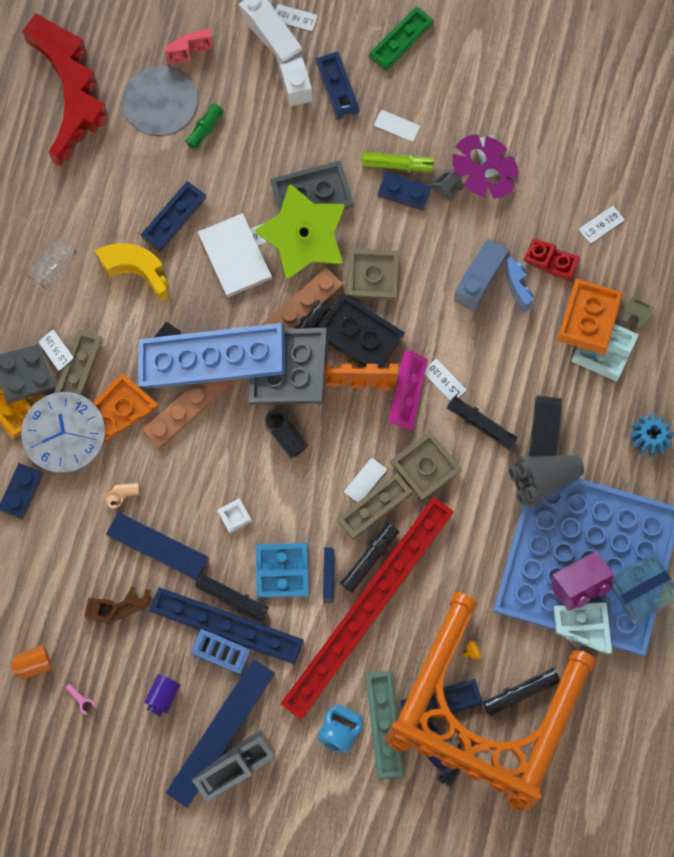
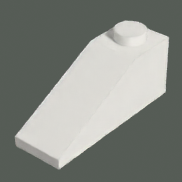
[239,0,302,62]
[275,52,312,107]

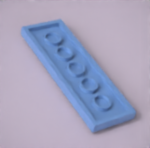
[138,323,285,390]

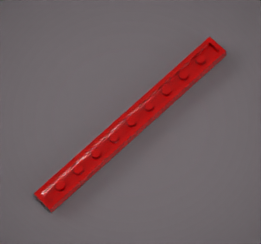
[280,497,454,721]

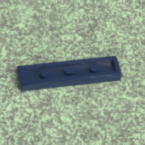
[106,512,209,580]

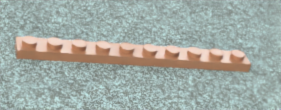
[142,267,343,450]

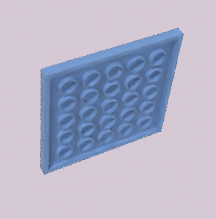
[493,478,674,657]

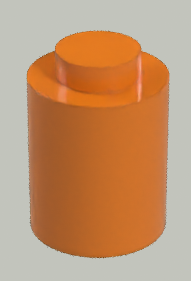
[10,645,52,680]

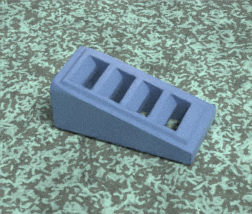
[191,629,250,675]

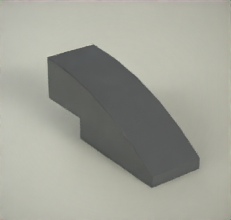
[192,730,275,802]

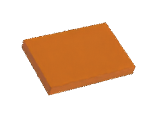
[557,278,623,355]

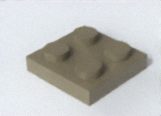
[347,249,399,301]
[390,431,462,502]

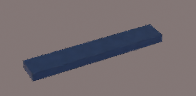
[149,587,304,665]
[165,659,275,808]

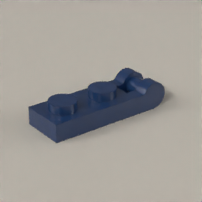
[316,51,360,120]

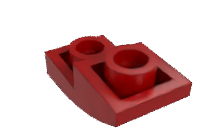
[524,238,581,282]

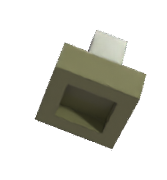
[623,297,654,329]

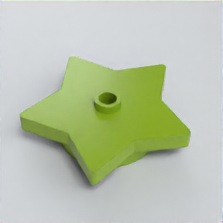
[254,185,344,279]

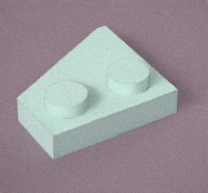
[553,602,612,654]

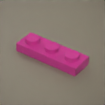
[389,350,428,430]

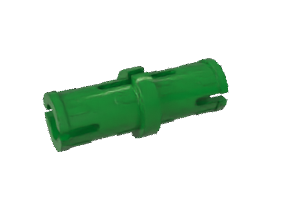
[185,103,224,150]

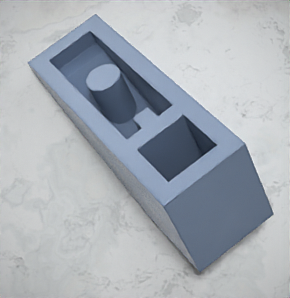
[454,239,510,312]

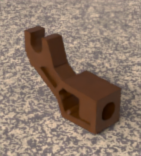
[84,587,152,625]

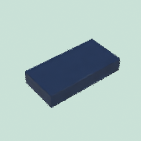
[323,547,335,603]

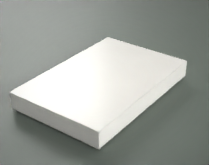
[198,213,272,298]

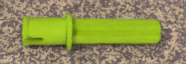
[361,152,434,173]

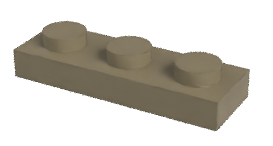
[55,330,103,396]
[337,472,413,540]

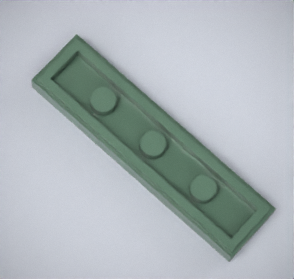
[365,671,404,780]

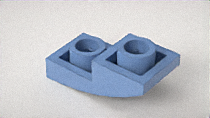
[505,257,534,313]

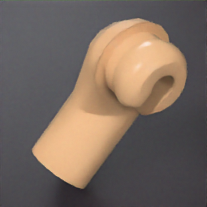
[106,483,140,509]

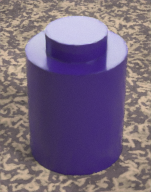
[144,674,181,716]

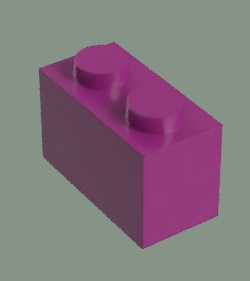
[551,552,614,611]

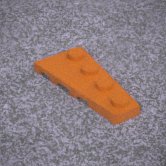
[326,364,398,391]
[93,373,159,443]

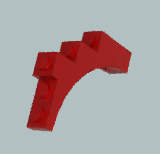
[22,13,108,166]

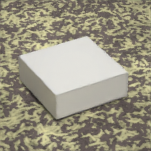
[217,498,252,534]

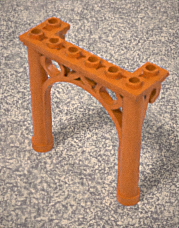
[384,592,596,811]

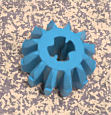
[630,413,674,457]

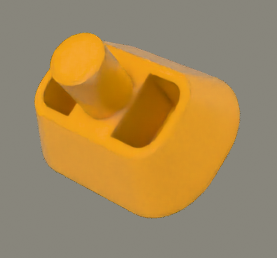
[463,640,482,660]

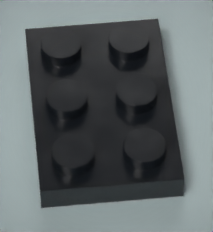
[318,293,405,368]

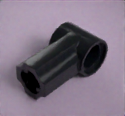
[265,409,308,459]

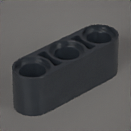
[529,395,562,456]

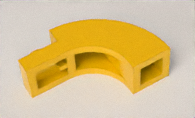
[95,243,170,302]

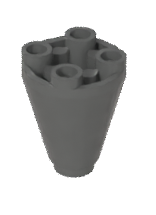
[508,455,584,507]

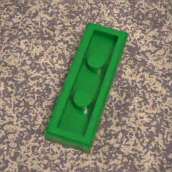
[369,6,434,72]

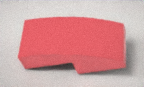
[165,28,213,64]

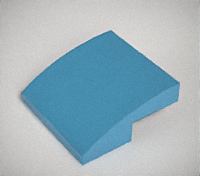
[256,542,309,597]

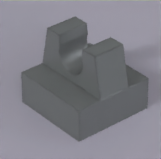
[430,169,465,201]

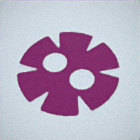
[452,134,518,199]

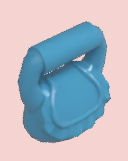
[318,705,363,754]

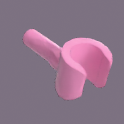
[65,684,96,715]

